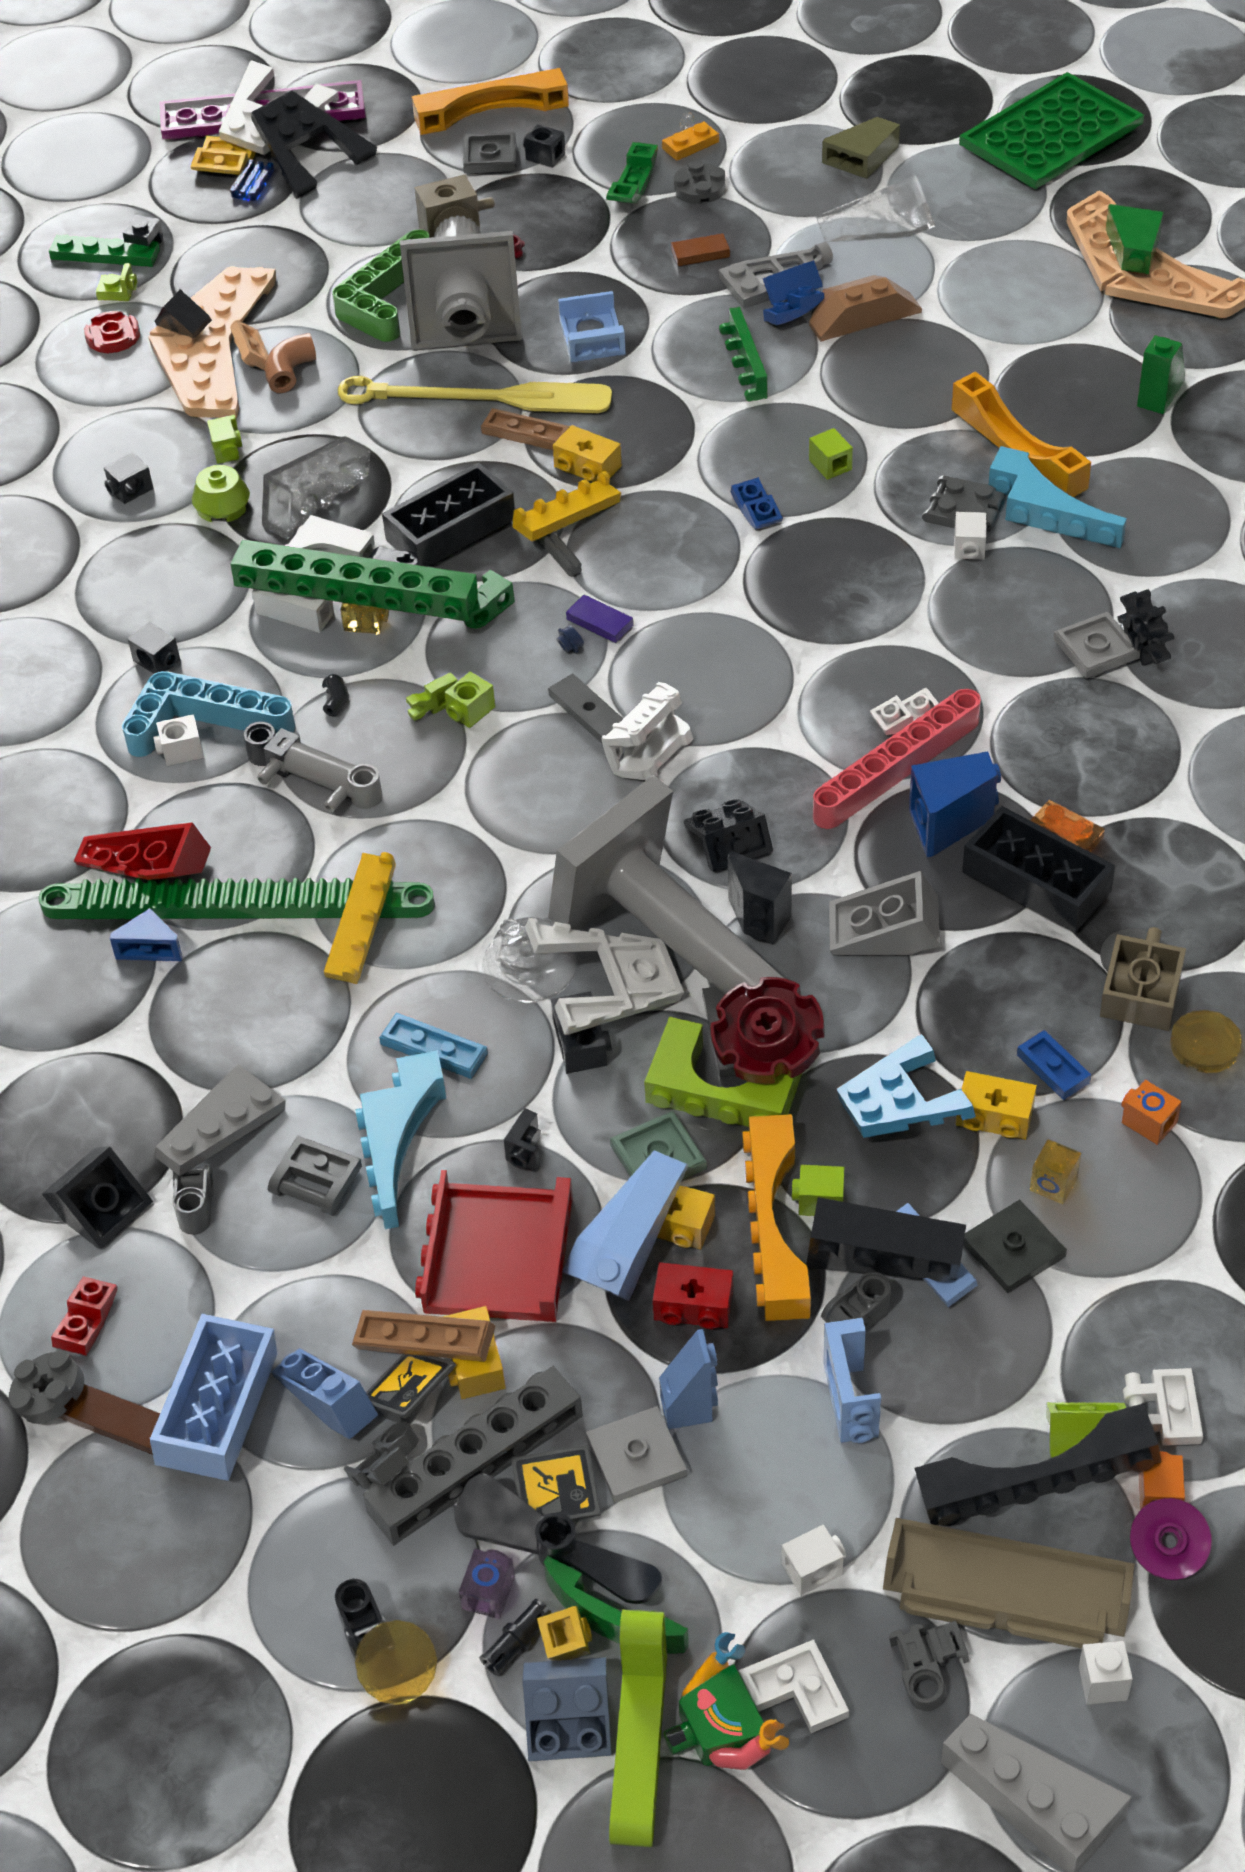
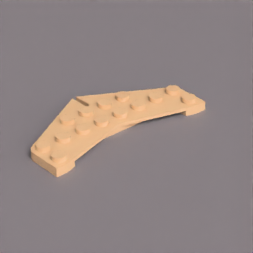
[1066,190,1245,319]
[148,266,276,418]

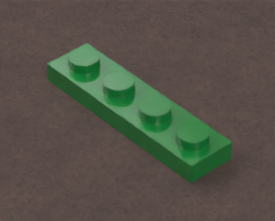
[49,234,160,267]

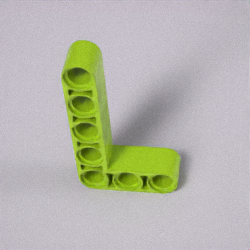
[609,1609,667,1847]

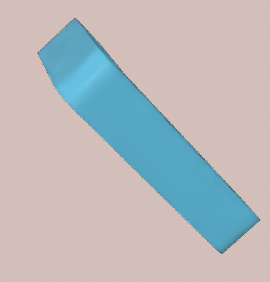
[122,671,295,757]

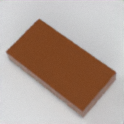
[671,233,730,266]

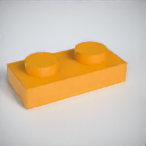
[662,122,719,161]

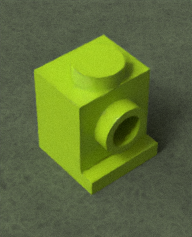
[207,415,243,464]

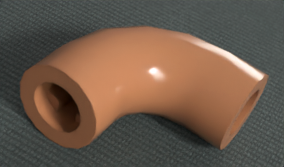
[265,333,316,393]

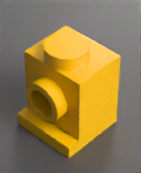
[537,1606,592,1661]

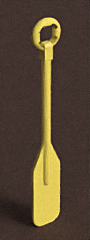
[338,376,612,413]

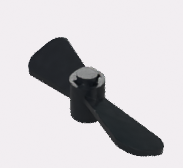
[455,1474,662,1604]

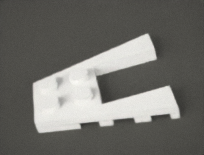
[219,60,339,155]
[525,918,684,1035]

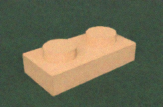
[230,319,268,370]

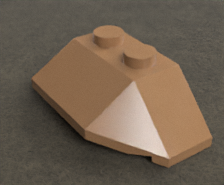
[809,275,922,342]

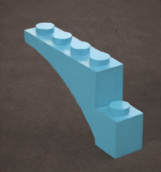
[988,446,1127,548]
[355,1050,446,1229]

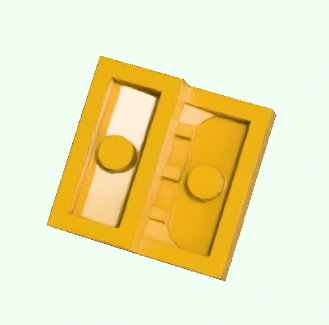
[191,136,256,175]

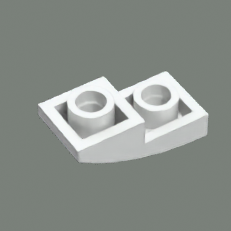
[870,687,939,735]

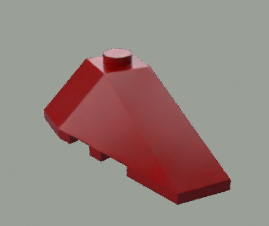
[74,822,211,880]

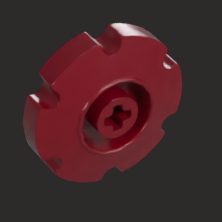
[710,977,825,1084]

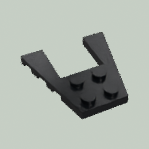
[251,90,377,199]

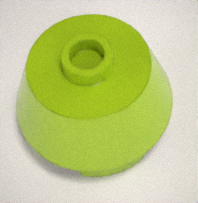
[192,465,250,522]

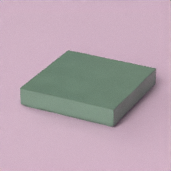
[610,1111,707,1180]

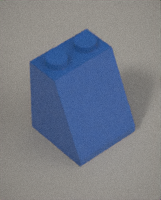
[909,751,1001,857]

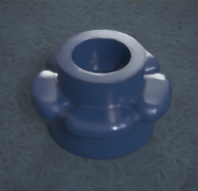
[556,625,584,653]

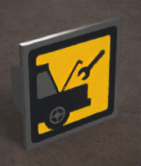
[366,1354,456,1423]
[511,1445,601,1526]

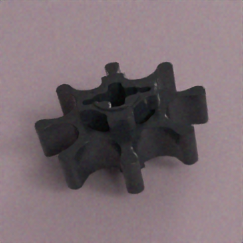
[1117,589,1174,666]

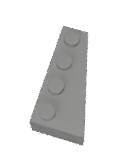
[941,1714,1132,1872]

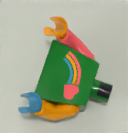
[663,1632,789,1770]

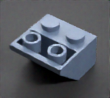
[523,1657,612,1762]

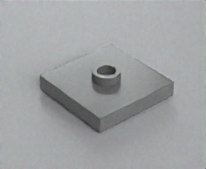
[1053,612,1141,679]
[586,1406,687,1503]

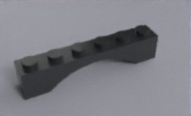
[914,1403,1161,1526]

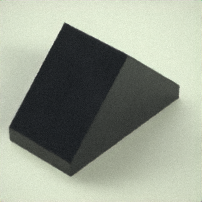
[154,289,212,338]

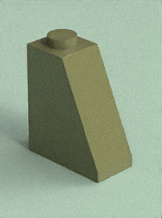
[822,117,900,179]

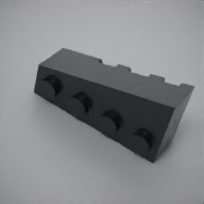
[806,1197,966,1281]

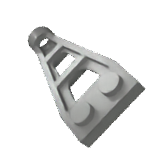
[719,242,833,308]

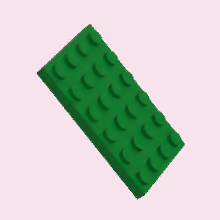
[959,72,1144,189]

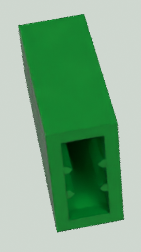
[1106,204,1164,274]
[1137,335,1185,414]

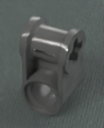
[173,1165,214,1235]
[821,1272,891,1332]

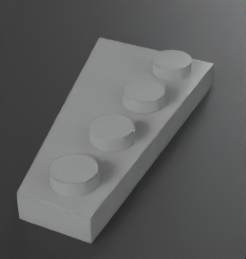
[155,1064,286,1176]

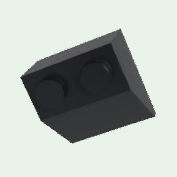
[728,851,792,945]
[42,1146,153,1249]

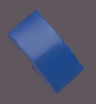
[762,260,823,305]
[763,286,824,325]
[730,477,783,530]

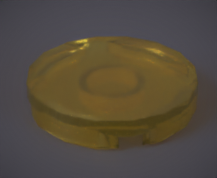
[1170,1010,1242,1073]
[354,1620,437,1705]

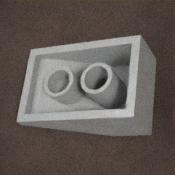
[829,871,940,955]

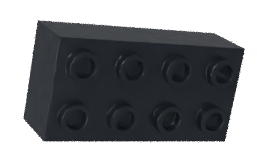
[382,462,515,567]
[962,806,1115,933]

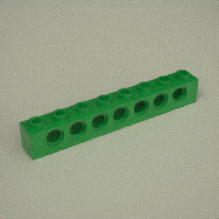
[230,539,478,621]

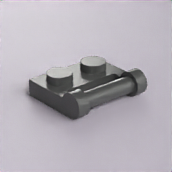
[268,1135,362,1216]

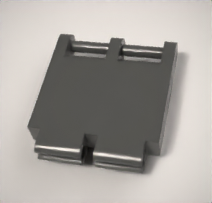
[922,476,1004,531]

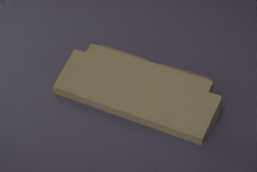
[883,1518,1135,1648]

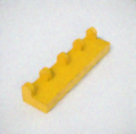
[512,471,621,541]
[324,852,396,984]

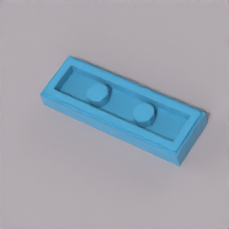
[379,1012,488,1079]

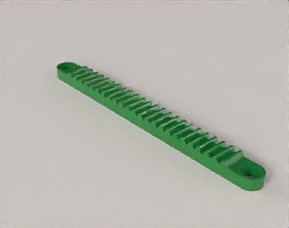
[38,878,435,919]

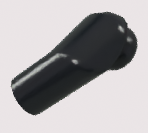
[322,674,349,717]

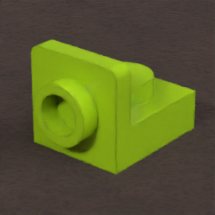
[96,263,137,301]

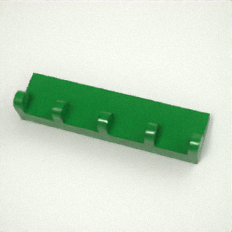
[719,307,768,402]

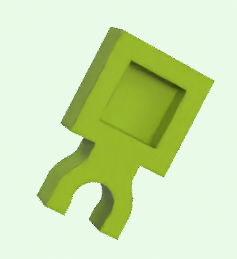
[406,672,457,721]

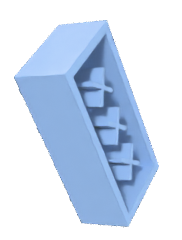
[150,1314,277,1481]

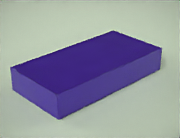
[566,594,634,643]

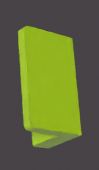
[1046,1402,1126,1458]

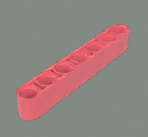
[813,689,981,829]

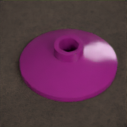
[1130,1498,1212,1580]

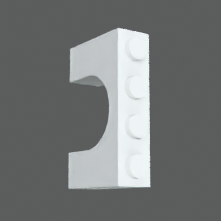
[252,515,376,633]

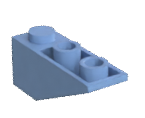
[659,1329,718,1430]
[271,1348,378,1440]

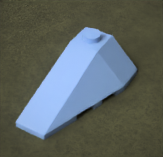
[562,1150,688,1301]

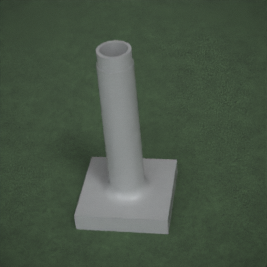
[547,775,802,996]

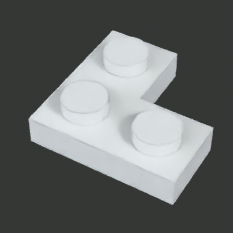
[739,1639,849,1733]

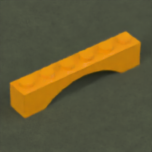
[412,68,569,135]
[952,371,1091,497]
[742,1114,811,1321]

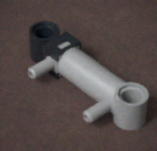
[244,721,382,812]

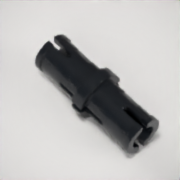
[479,1599,552,1676]

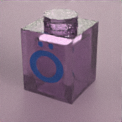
[459,1549,515,1619]

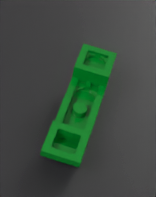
[606,142,658,203]
[543,1556,689,1654]

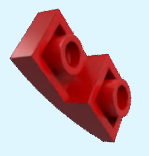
[51,1276,117,1356]

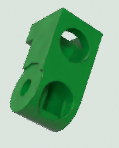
[464,569,515,628]

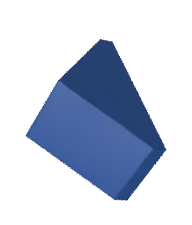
[110,908,183,961]

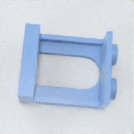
[558,291,626,362]
[823,1318,881,1443]

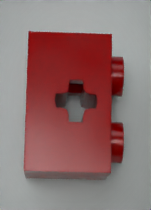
[653,1262,734,1329]

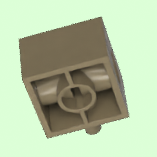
[414,174,495,238]
[1100,927,1186,1031]

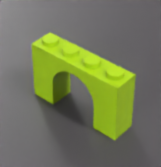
[644,1017,802,1127]

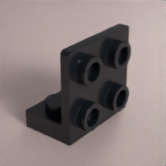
[684,799,773,872]

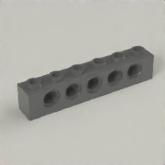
[363,1365,583,1546]

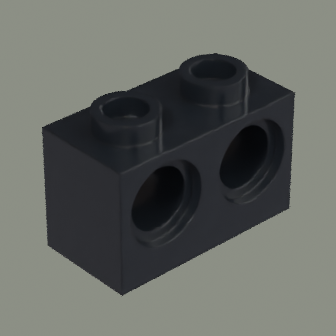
[551,991,612,1074]

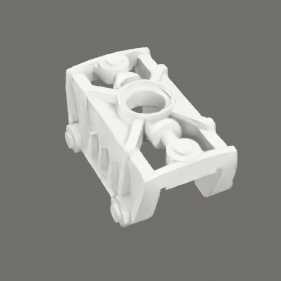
[601,682,693,781]

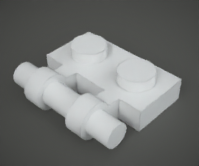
[1123,1368,1203,1446]

